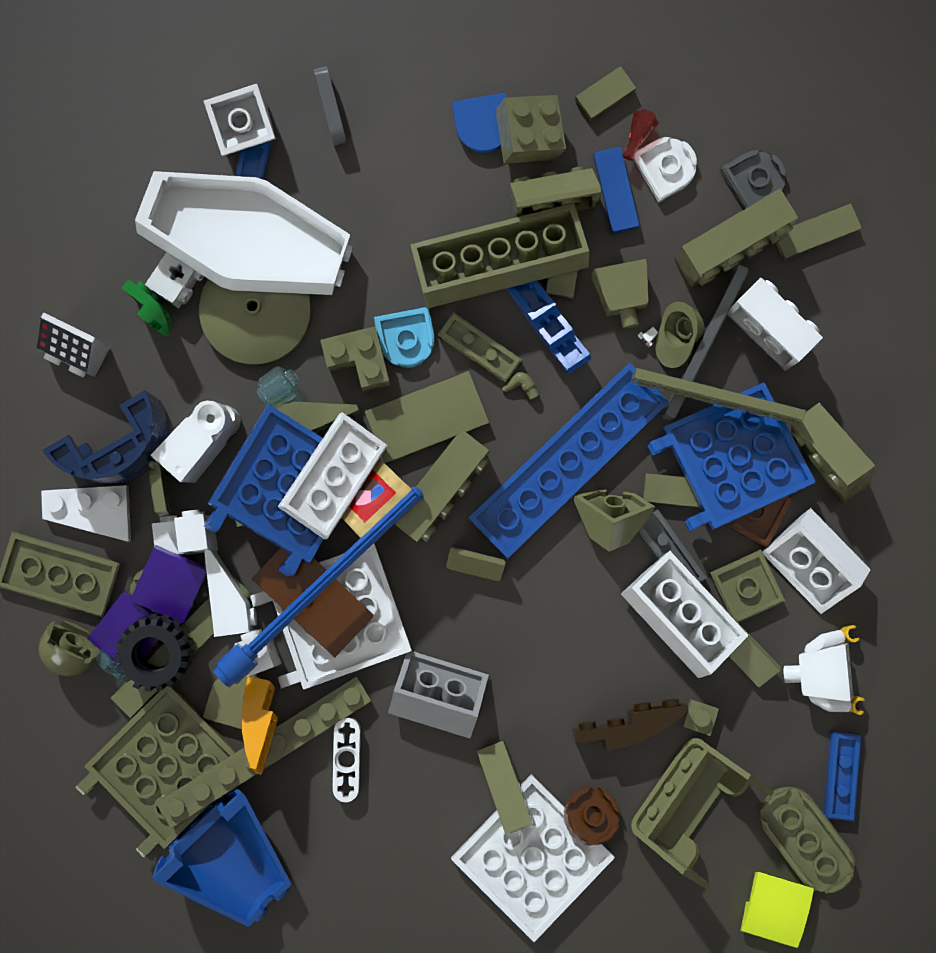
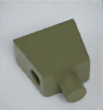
[591,259,648,329]

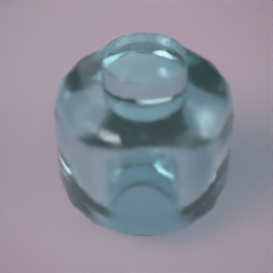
[256,366,300,406]

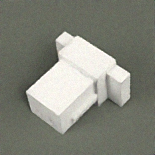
[638,327,658,347]

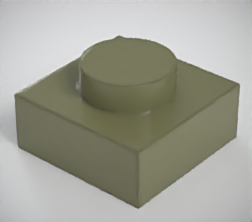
[681,699,719,736]

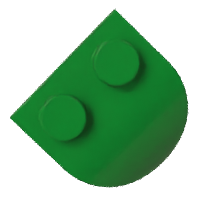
[121,279,173,338]

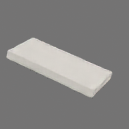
[278,412,388,540]

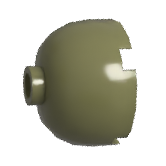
[39,621,100,676]

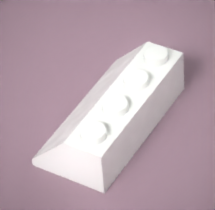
[621,551,749,678]

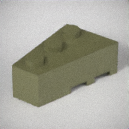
[791,403,875,504]

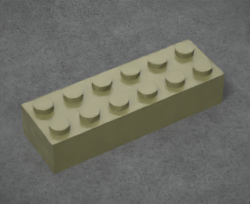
[410,203,589,309]

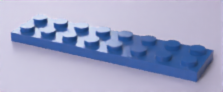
[468,363,669,559]

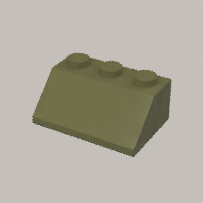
[509,167,601,218]

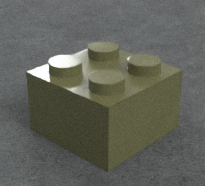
[495,95,566,164]

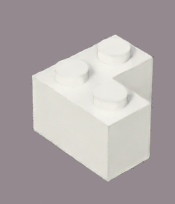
[152,510,218,556]

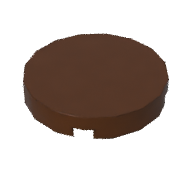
[563,786,620,846]

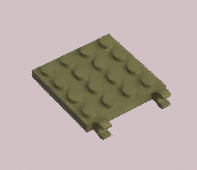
[75,686,237,858]

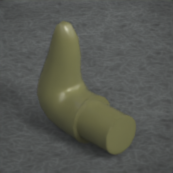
[502,372,540,400]

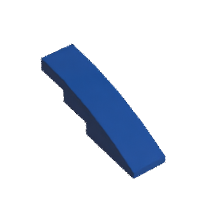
[506,281,591,375]

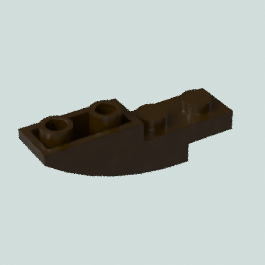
[572,699,688,751]

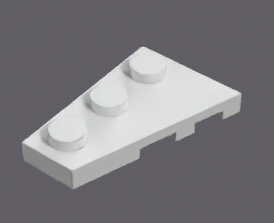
[41,485,131,542]

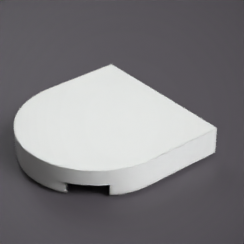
[631,137,697,203]

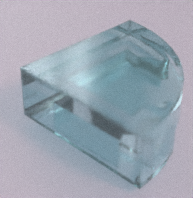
[95,649,126,681]

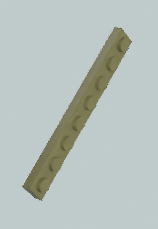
[156,677,371,828]

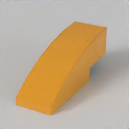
[242,676,278,775]

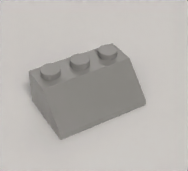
[388,651,489,738]

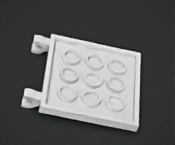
[250,544,412,690]

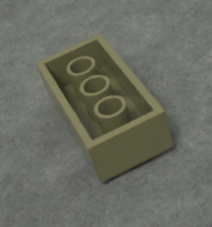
[674,189,798,287]
[394,429,489,543]

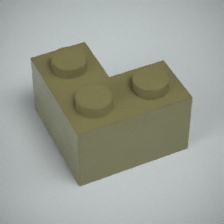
[320,326,391,392]

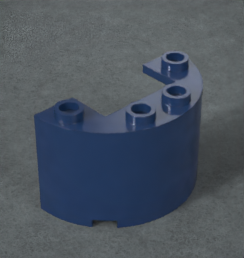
[42,391,168,484]

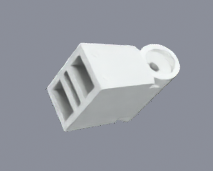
[151,400,241,483]

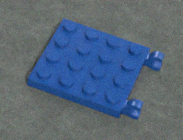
[647,382,816,532]
[204,404,323,577]

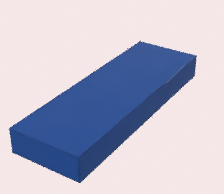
[593,147,639,234]
[824,731,862,822]

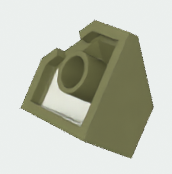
[574,488,655,552]

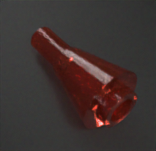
[622,109,659,161]

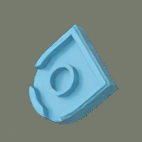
[374,307,434,368]

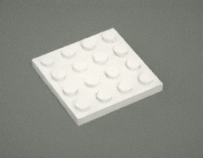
[451,774,615,942]

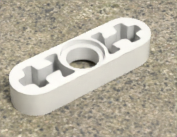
[333,716,361,802]

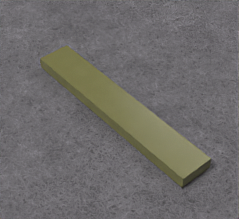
[631,368,806,424]
[111,575,253,718]

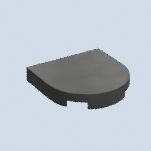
[720,150,786,209]

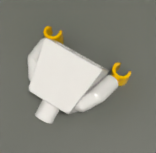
[784,625,865,715]

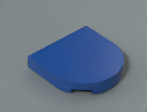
[452,92,506,153]

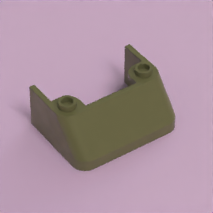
[631,738,774,889]

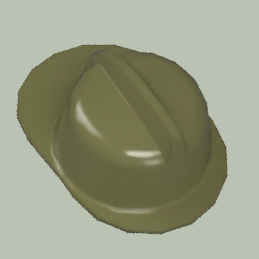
[655,301,705,368]

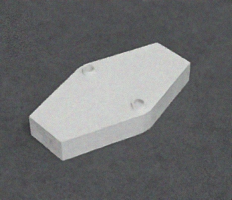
[135,171,353,295]

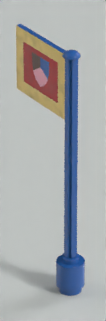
[213,459,424,688]

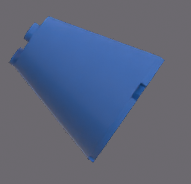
[153,789,292,927]

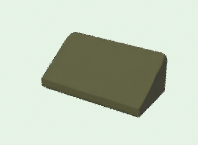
[446,547,506,581]

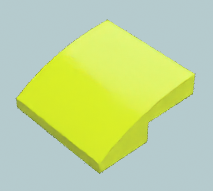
[740,872,814,948]

